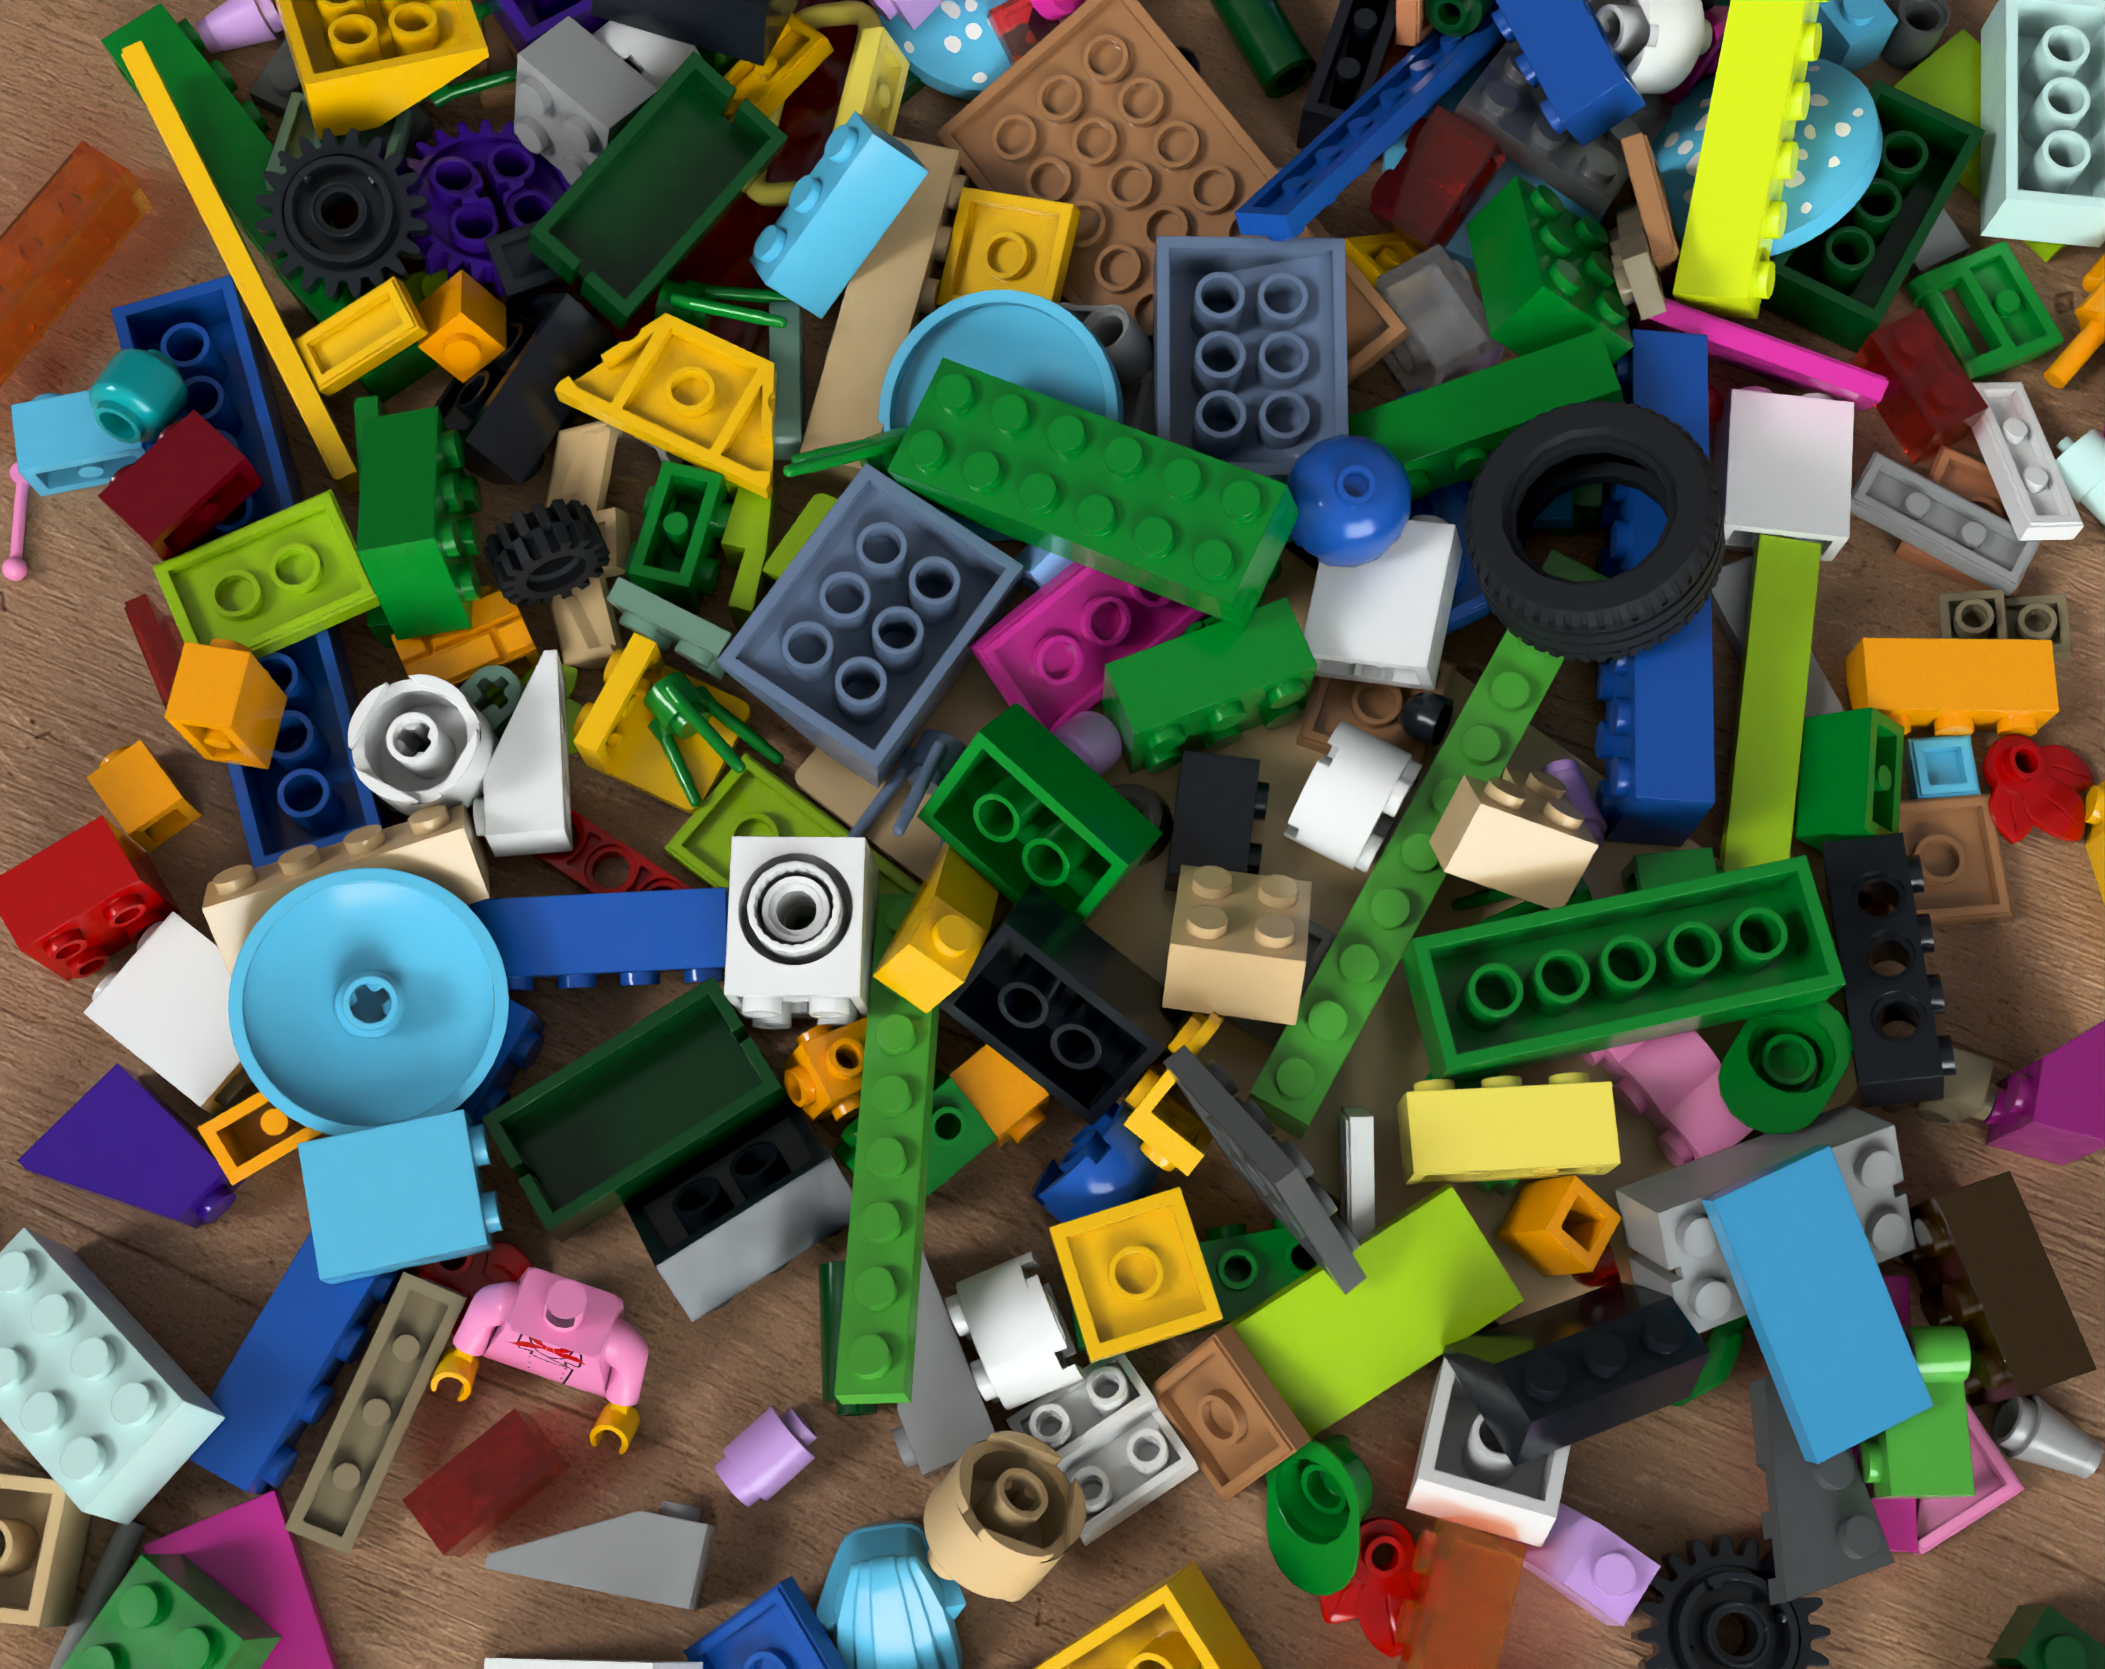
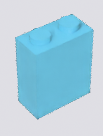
[297,1109,503,1285]

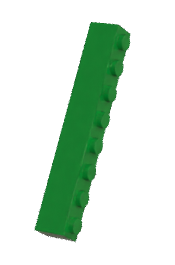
[100,3,438,404]

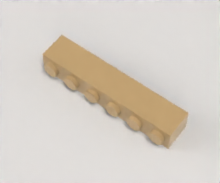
[800,137,969,490]

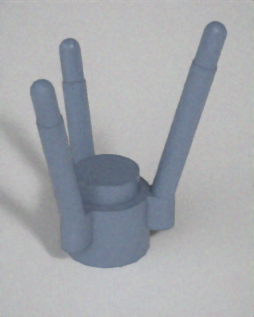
[847,729,967,851]

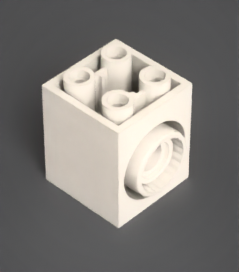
[724,836,879,1030]

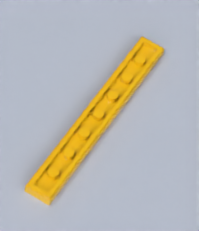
[121,41,359,495]

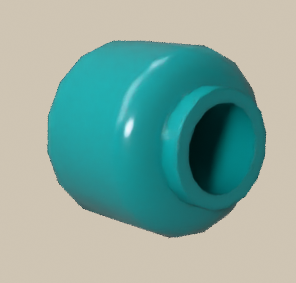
[89,348,187,444]

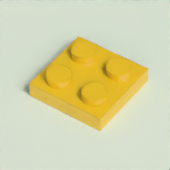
[936,187,1081,307]
[1049,1187,1223,1363]

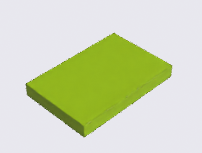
[152,489,381,660]

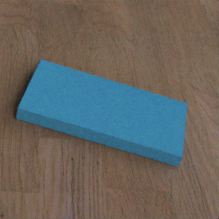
[1701,1145,1933,1464]

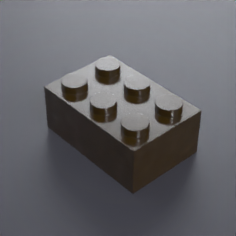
[1899,1171,2097,1407]

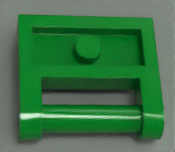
[1904,241,2064,390]

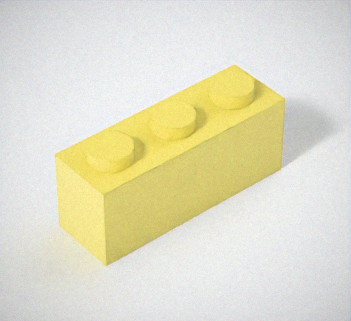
[1397,1072,1621,1185]

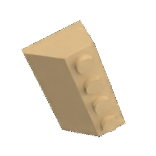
[202,804,490,977]

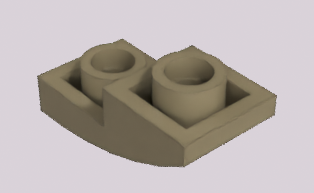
[1937,589,2072,661]

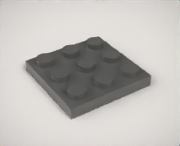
[1163,1045,1367,1295]

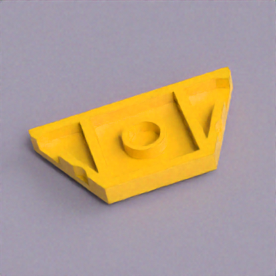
[554,313,777,499]

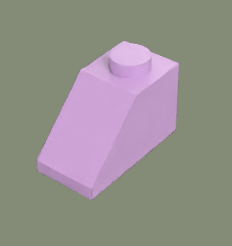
[1491,1502,1661,1626]

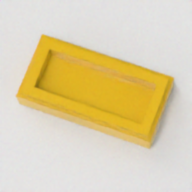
[293,276,429,397]

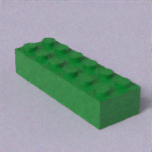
[887,358,1298,629]
[1401,855,1846,1082]

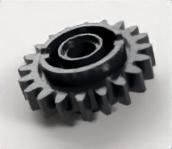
[255,128,432,303]
[1631,1534,1831,1669]

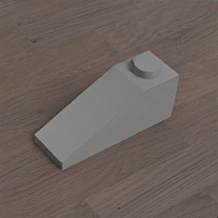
[891,1251,995,1478]
[484,1500,716,1610]

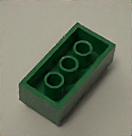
[1760,79,1986,356]

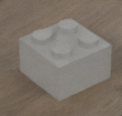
[514,16,659,186]

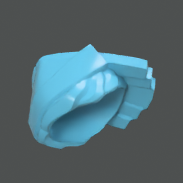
[816,1520,967,1669]

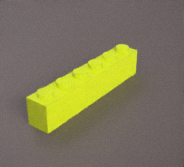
[1672,0,1829,319]

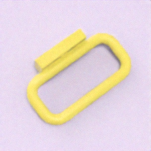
[746,0,910,207]

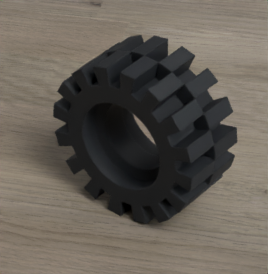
[484,499,610,606]

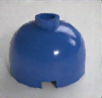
[1285,434,1412,567]
[1030,1101,1161,1223]

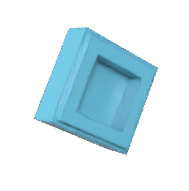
[1903,735,1981,800]

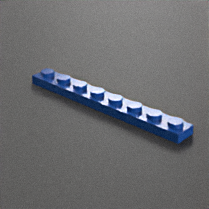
[1235,0,1505,241]

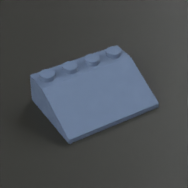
[1153,236,1349,484]
[717,463,1024,788]

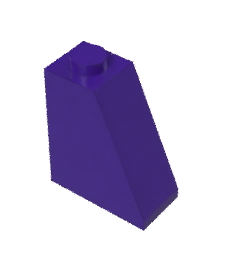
[17,1063,245,1229]

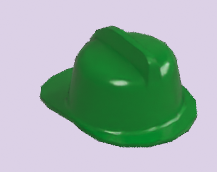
[1718,1001,1853,1134]
[1266,1434,1373,1596]

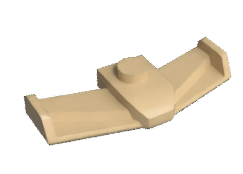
[545,420,630,670]

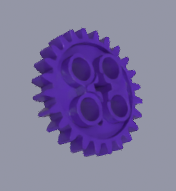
[403,119,571,296]

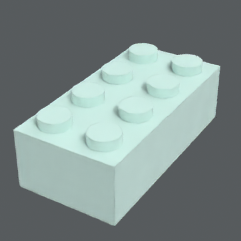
[1980,0,2105,248]
[0,1227,226,1525]

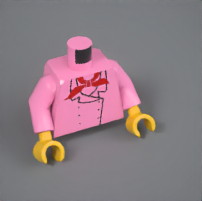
[430,1267,649,1455]

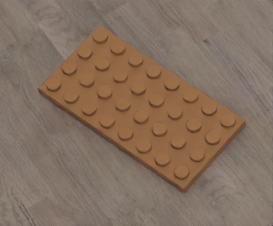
[935,0,1411,385]

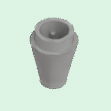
[1991,1394,2103,1479]

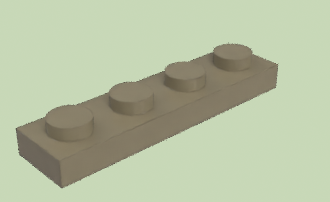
[1608,201,1667,320]
[284,1269,467,1555]

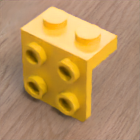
[573,632,751,813]
[1123,1012,1225,1176]

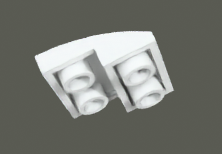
[1006,1353,1199,1546]

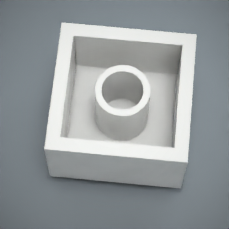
[1406,1356,1571,1547]

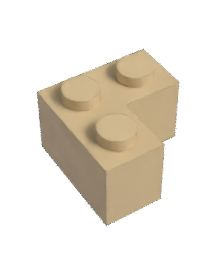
[1429,767,1599,909]

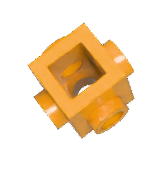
[781,1017,867,1124]

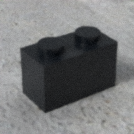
[1164,750,1269,892]

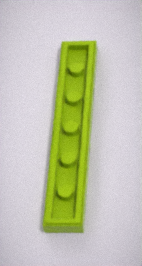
[1719,534,1822,872]

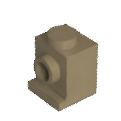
[1881,1047,1997,1125]

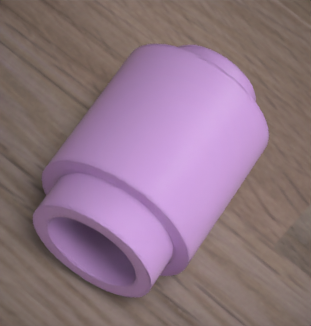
[1052,711,1122,777]
[714,1405,818,1508]

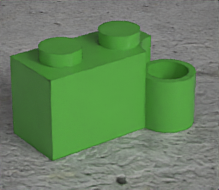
[1857,1326,1975,1499]

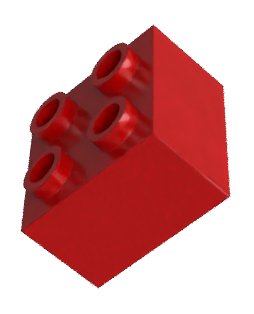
[0,815,181,981]

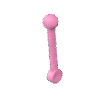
[2,462,31,581]

